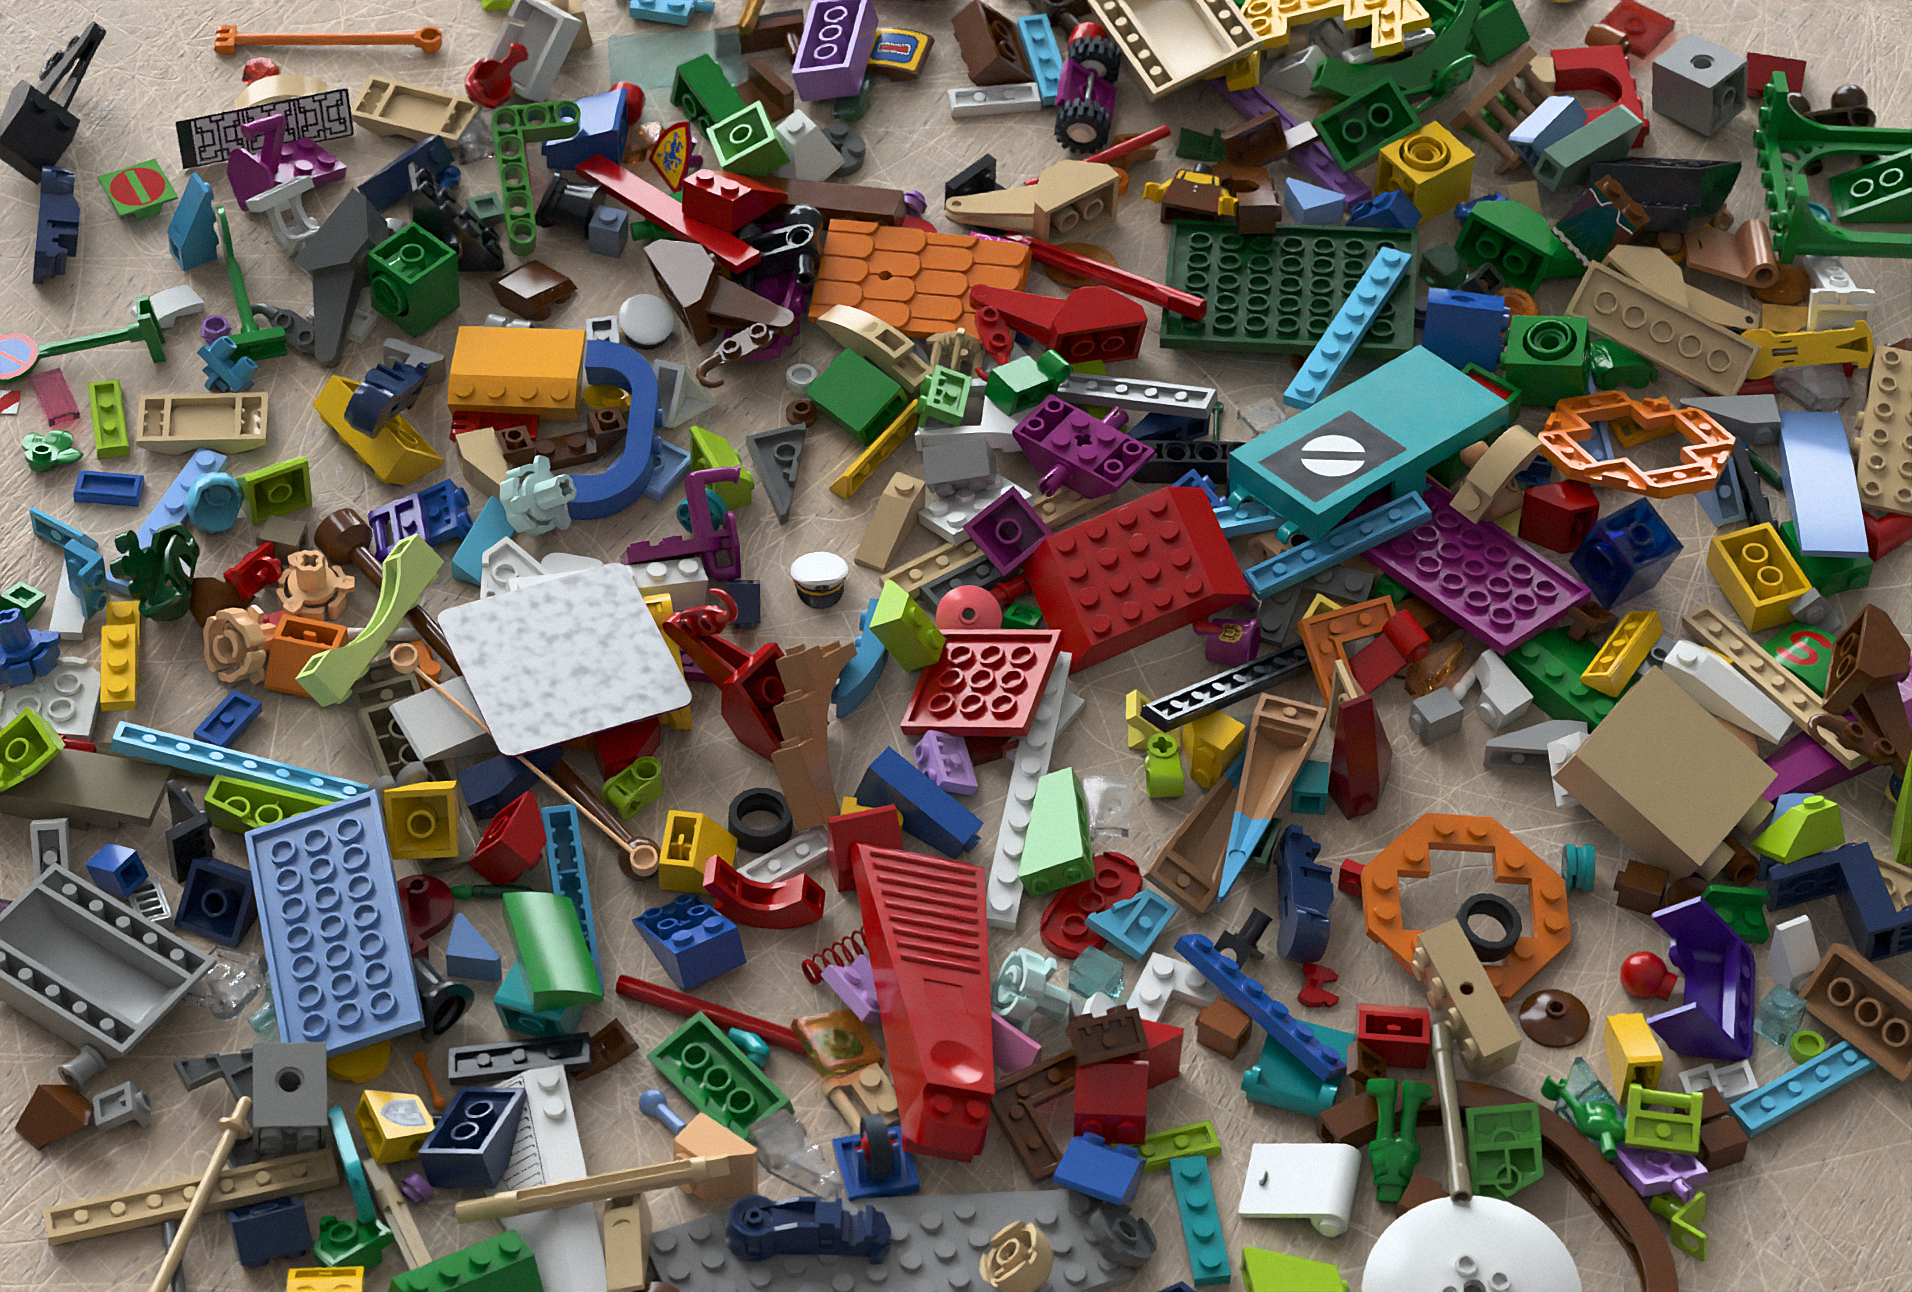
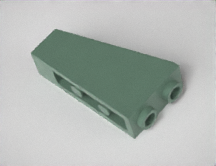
[1532,104,1644,192]

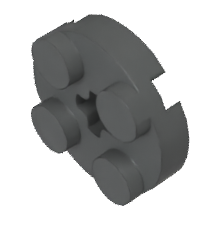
[820,123,866,177]
[1087,1201,1157,1268]

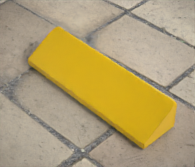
[829,399,919,499]
[1580,610,1663,697]

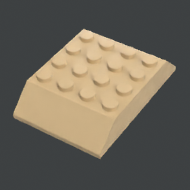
[1087,0,1263,103]

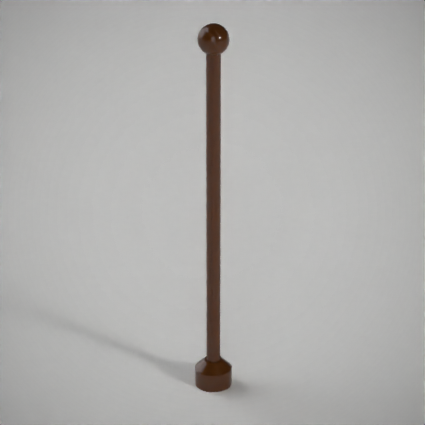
[314,508,661,881]

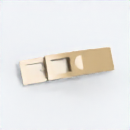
[816,304,934,394]

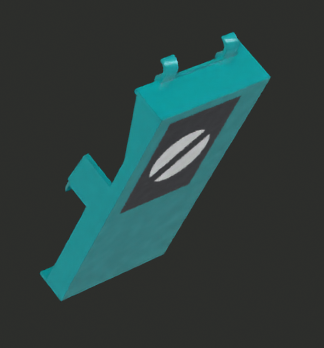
[1227,345,1509,545]

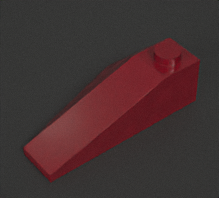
[1328,693,1393,820]

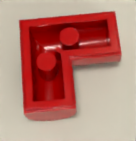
[1861,507,1912,562]

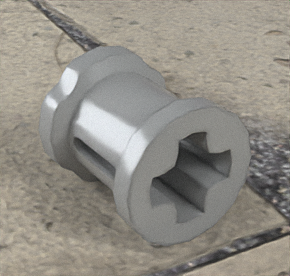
[58,1045,107,1092]

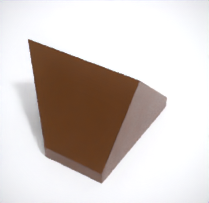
[189,577,256,630]
[15,1085,94,1152]

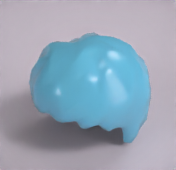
[185,472,244,533]

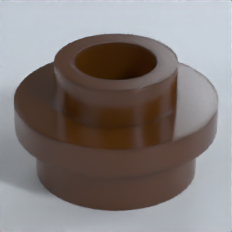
[786,400,818,429]

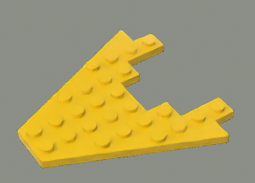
[1203,0,1432,92]

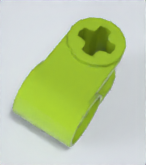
[1144,733,1184,798]
[599,756,664,820]

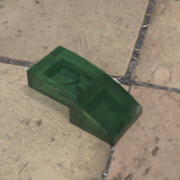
[1175,127,1227,163]

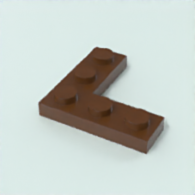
[989,1048,1076,1185]

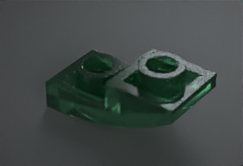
[833,73,876,122]

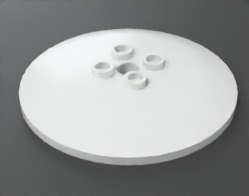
[1361,1196,1583,1292]

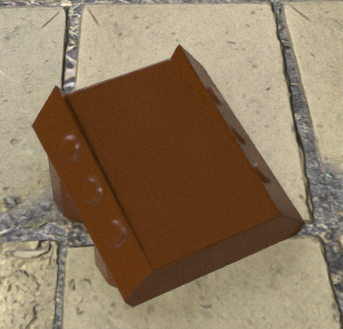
[489,260,578,321]

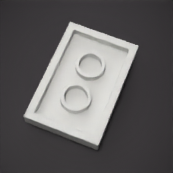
[918,473,1035,545]

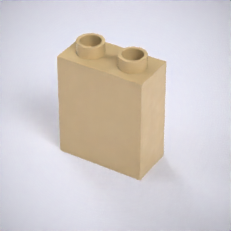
[1552,665,1778,885]

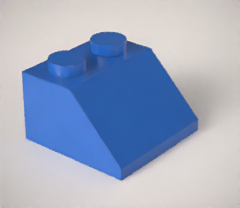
[1052,1132,1147,1206]

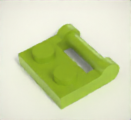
[1624,1084,1703,1156]

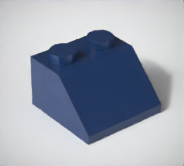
[174,856,259,947]
[224,1194,314,1269]

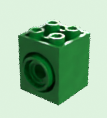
[367,222,460,338]
[1500,315,1592,406]

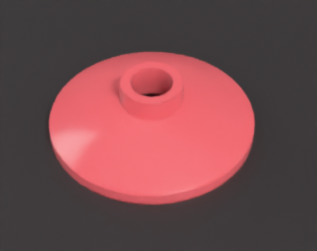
[936,585,1002,629]

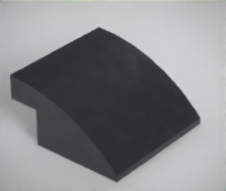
[1575,156,1742,233]

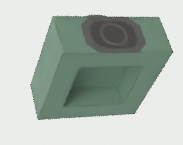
[467,192,505,226]

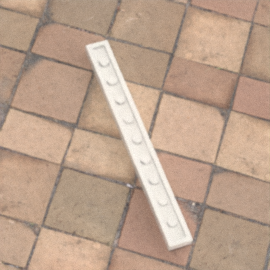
[986,651,1072,930]

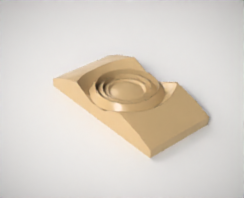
[351,74,483,148]
[136,392,269,456]

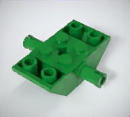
[1417,0,1530,66]

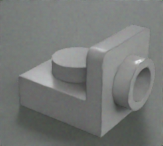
[1788,587,1844,635]
[93,1081,153,1132]

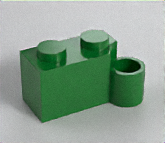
[984,349,1072,417]

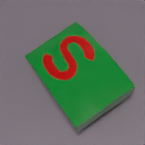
[1760,620,1837,699]

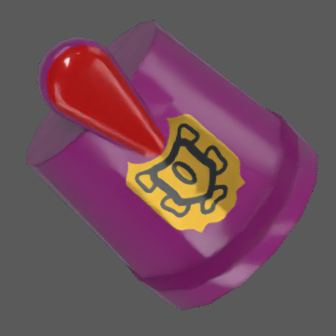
[1193,618,1261,668]

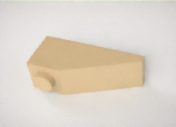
[854,471,926,573]

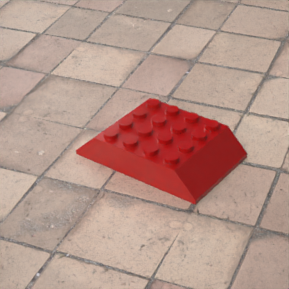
[1022,486,1252,676]

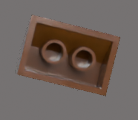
[951,0,1036,86]

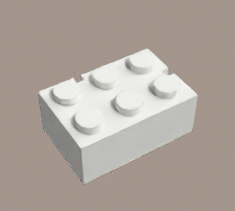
[486,0,583,103]

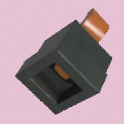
[1459,261,1507,296]

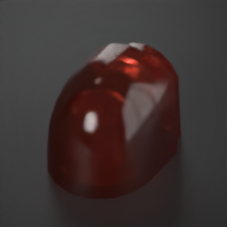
[242,56,281,87]

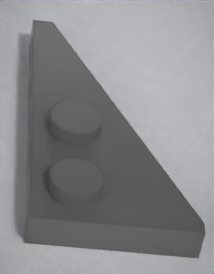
[746,423,806,524]

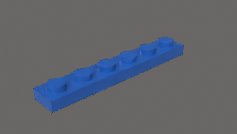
[1173,933,1347,1082]

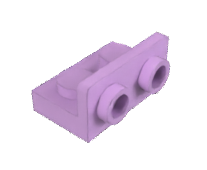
[913,730,978,796]
[821,954,882,1025]

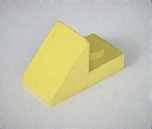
[1125,689,1180,750]

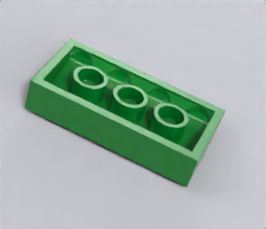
[502,892,603,1012]
[646,1011,795,1144]

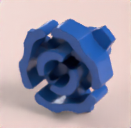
[0,608,62,686]

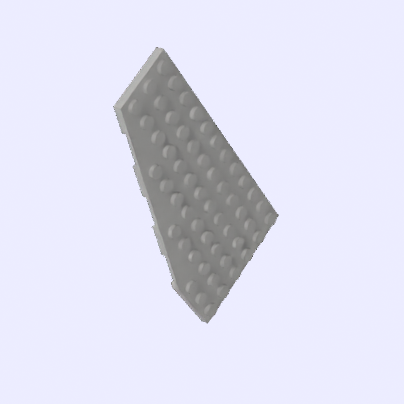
[648,1189,1133,1292]

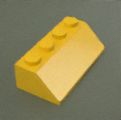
[312,375,446,486]

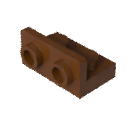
[1065,1004,1149,1068]

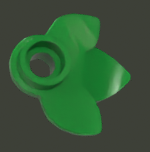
[22,430,83,472]

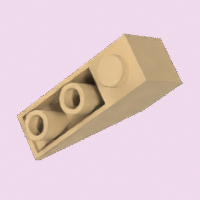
[455,427,513,499]
[603,1193,653,1292]

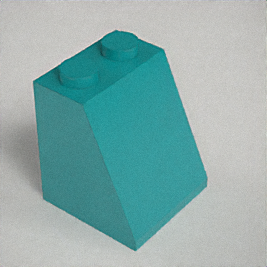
[493,953,599,1038]

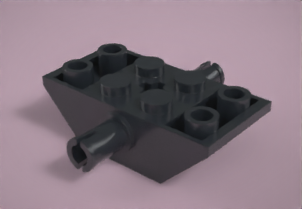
[408,162,505,272]

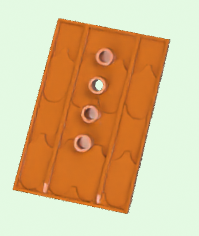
[808,219,1033,351]

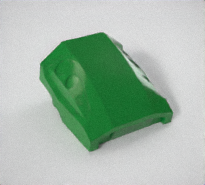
[1590,339,1659,391]

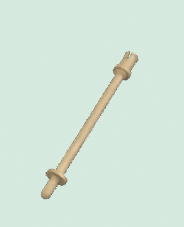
[149,1096,253,1292]

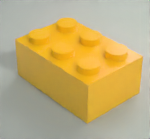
[1706,522,1813,633]

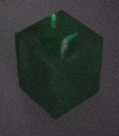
[1419,242,1469,291]

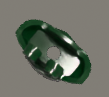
[110,523,200,622]

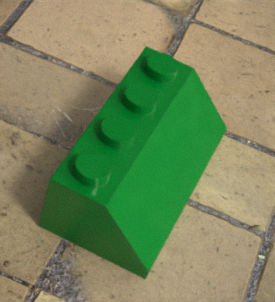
[388,1229,544,1292]

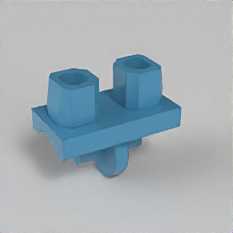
[197,336,258,393]

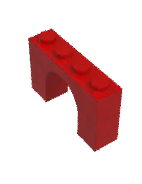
[1550,45,1650,149]

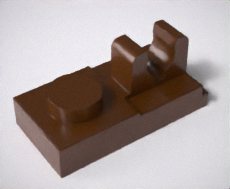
[1567,601,1619,643]

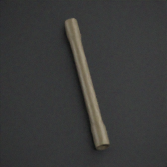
[1430,1024,1472,1202]

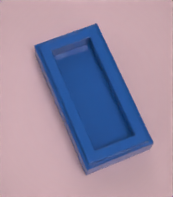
[73,470,145,507]

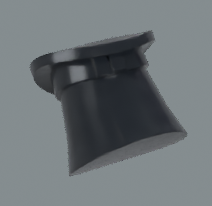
[534,168,606,240]
[412,957,474,1044]

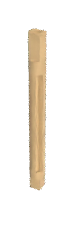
[455,1154,731,1224]
[361,1157,433,1271]

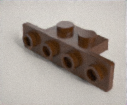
[1210,109,1320,187]

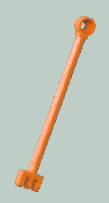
[214,25,442,54]

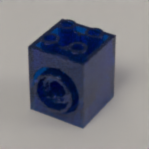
[1569,497,1684,611]

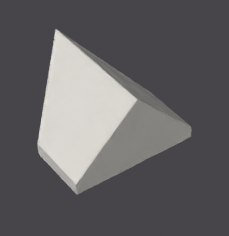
[653,359,717,428]

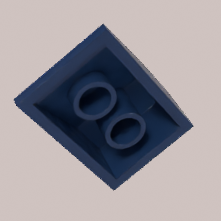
[418,1087,527,1190]

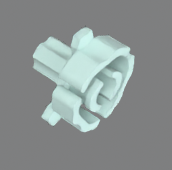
[500,455,577,537]
[990,947,1071,1035]

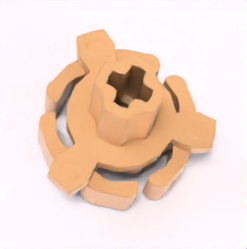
[276,550,355,622]
[203,605,277,685]

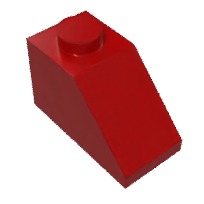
[593,717,660,783]

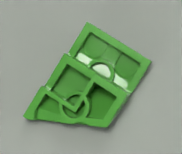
[1466,1102,1544,1201]

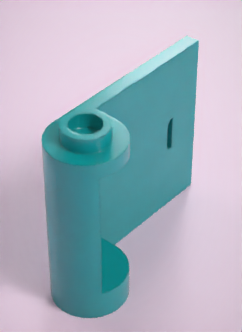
[1241,1018,1356,1118]

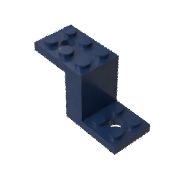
[1765,841,1912,963]

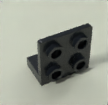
[944,153,1006,236]
[165,779,215,884]

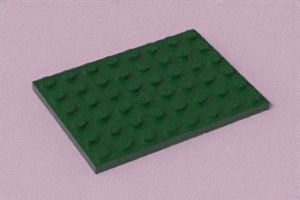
[1160,219,1418,359]

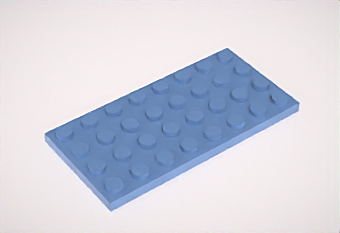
[244,789,425,1059]

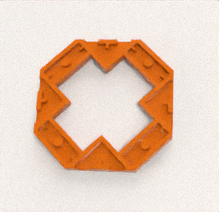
[1537,390,1736,499]
[1360,813,1571,1004]

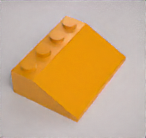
[447,326,586,422]

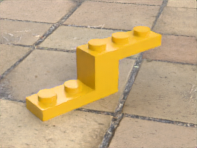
[100,601,141,711]

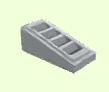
[127,876,175,933]

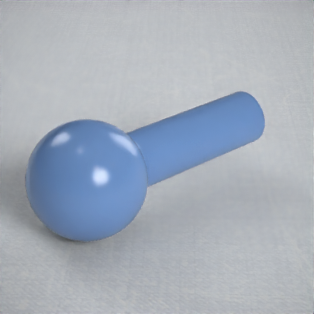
[639,1089,687,1135]

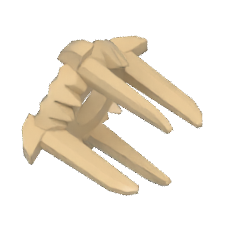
[926,327,991,379]

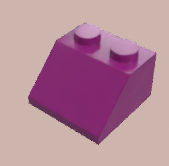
[962,486,1054,577]

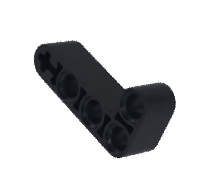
[1131,440,1254,504]

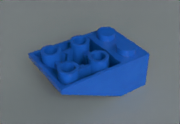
[632,893,747,990]

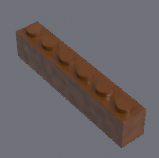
[739,173,907,231]

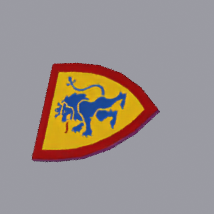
[648,121,703,193]

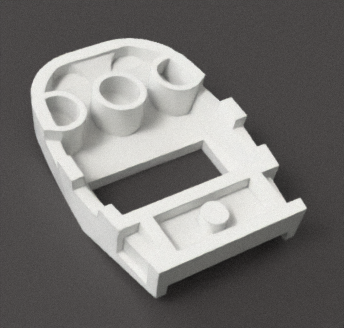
[915,379,1038,453]

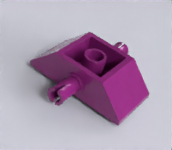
[1012,394,1155,500]

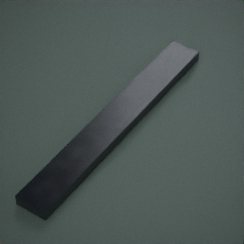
[1139,639,1313,733]

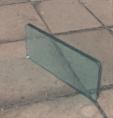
[608,29,742,89]

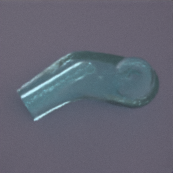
[247,974,277,1033]

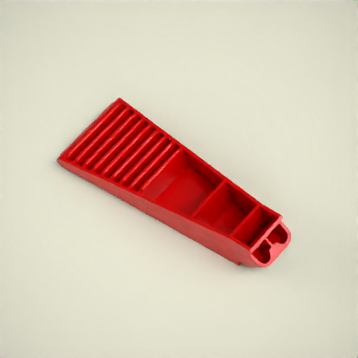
[850,843,995,1163]

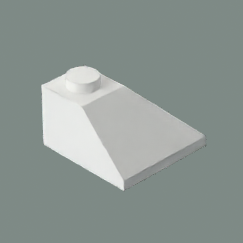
[770,109,846,182]

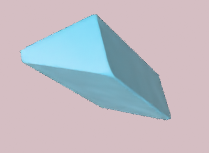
[30,507,98,550]

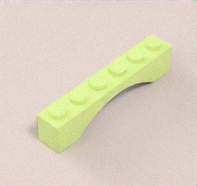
[295,534,444,707]

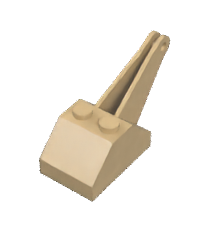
[945,159,1119,248]

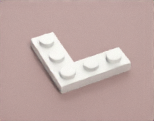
[1126,952,1242,1022]

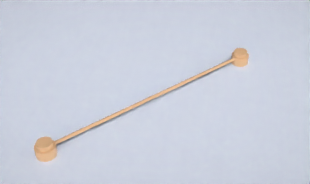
[391,643,659,876]

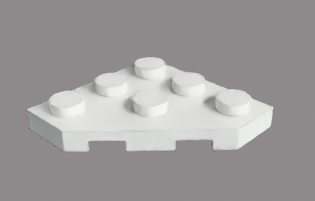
[480,536,552,600]

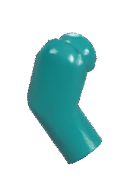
[727,1028,770,1067]

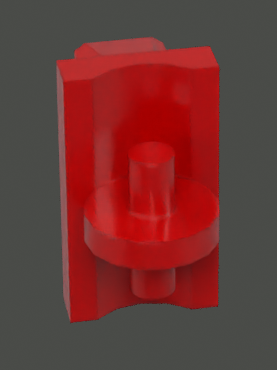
[223,541,284,600]

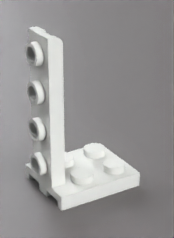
[1803,255,1875,365]

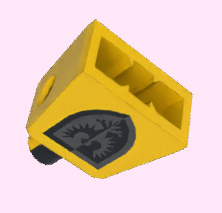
[354,1090,443,1165]

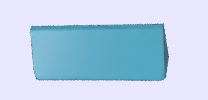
[451,496,516,586]

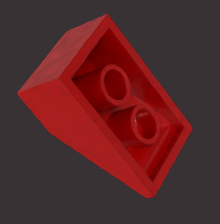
[682,169,788,233]

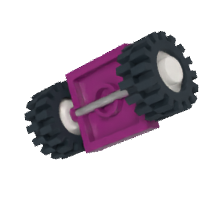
[1054,35,1121,155]

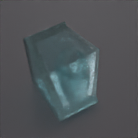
[1553,1057,1626,1130]

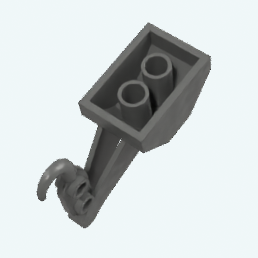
[250,188,389,368]

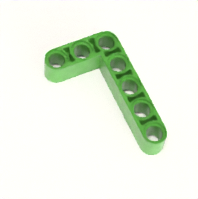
[492,100,581,256]

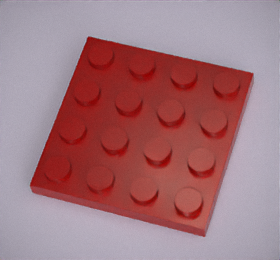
[900,629,1065,737]

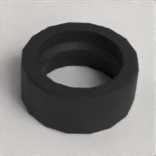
[728,787,793,853]
[1455,893,1522,963]

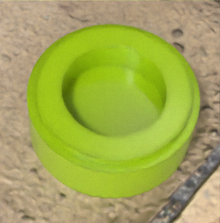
[1789,1030,1826,1065]

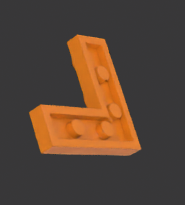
[1297,595,1396,713]

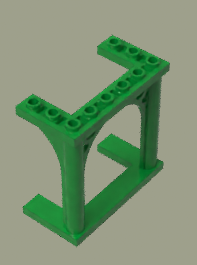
[1753,71,1912,265]

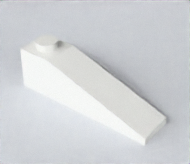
[1662,640,1794,745]

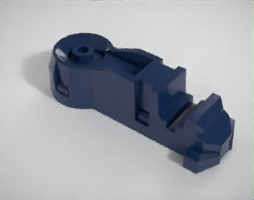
[32,166,80,284]
[344,361,431,439]
[1273,824,1334,964]
[725,1195,891,1265]

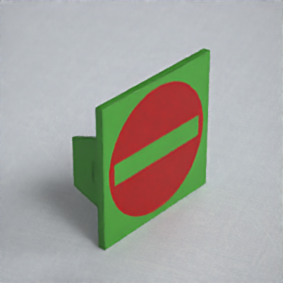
[98,158,178,221]

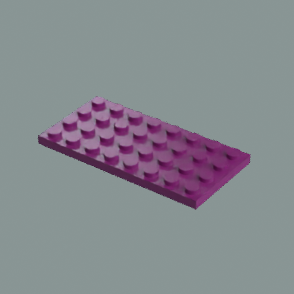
[1329,476,1592,656]

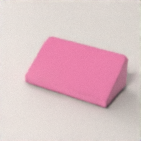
[991,1010,1042,1076]

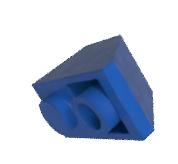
[1345,189,1422,229]

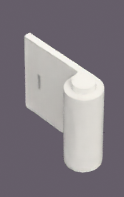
[1238,1144,1362,1237]

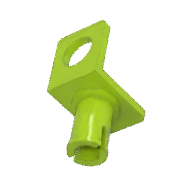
[1649,1192,1708,1262]

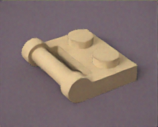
[821,1062,901,1135]

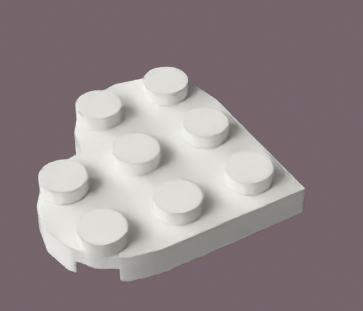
[0,656,101,742]

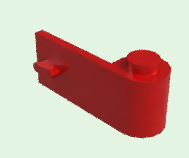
[1348,609,1432,694]

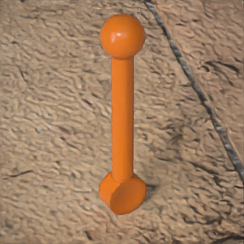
[413,1051,446,1110]

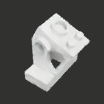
[246,175,321,257]

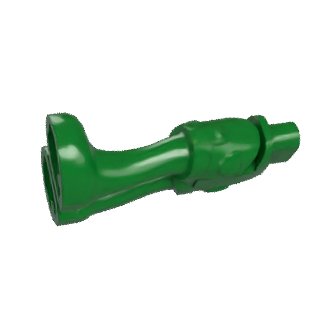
[1366,1078,1433,1204]

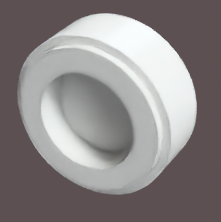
[786,364,818,394]

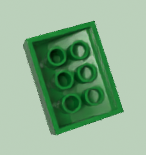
[1504,625,1637,734]

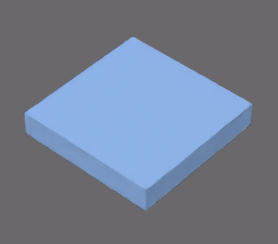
[607,439,690,503]

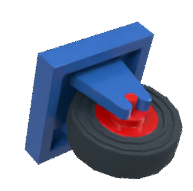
[832,1114,920,1201]

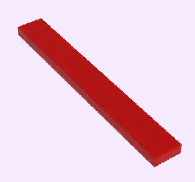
[575,153,761,274]

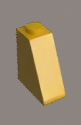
[1603,1013,1663,1105]

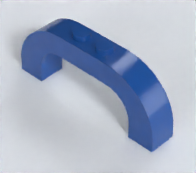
[566,340,665,520]

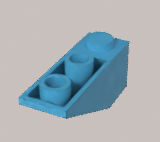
[167,172,219,272]

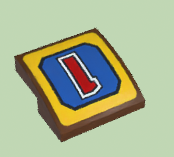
[864,27,935,82]

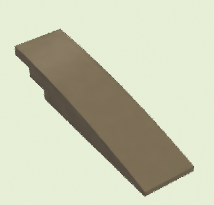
[348,657,481,875]
[0,749,173,831]

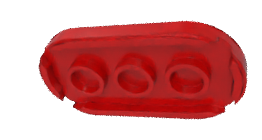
[1040,852,1143,960]

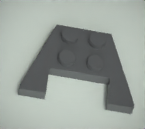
[174,1048,266,1169]

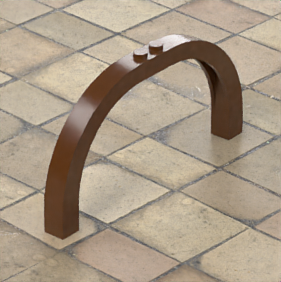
[1316,1079,1679,1292]

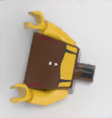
[1142,163,1237,225]

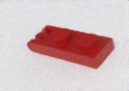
[449,411,539,442]

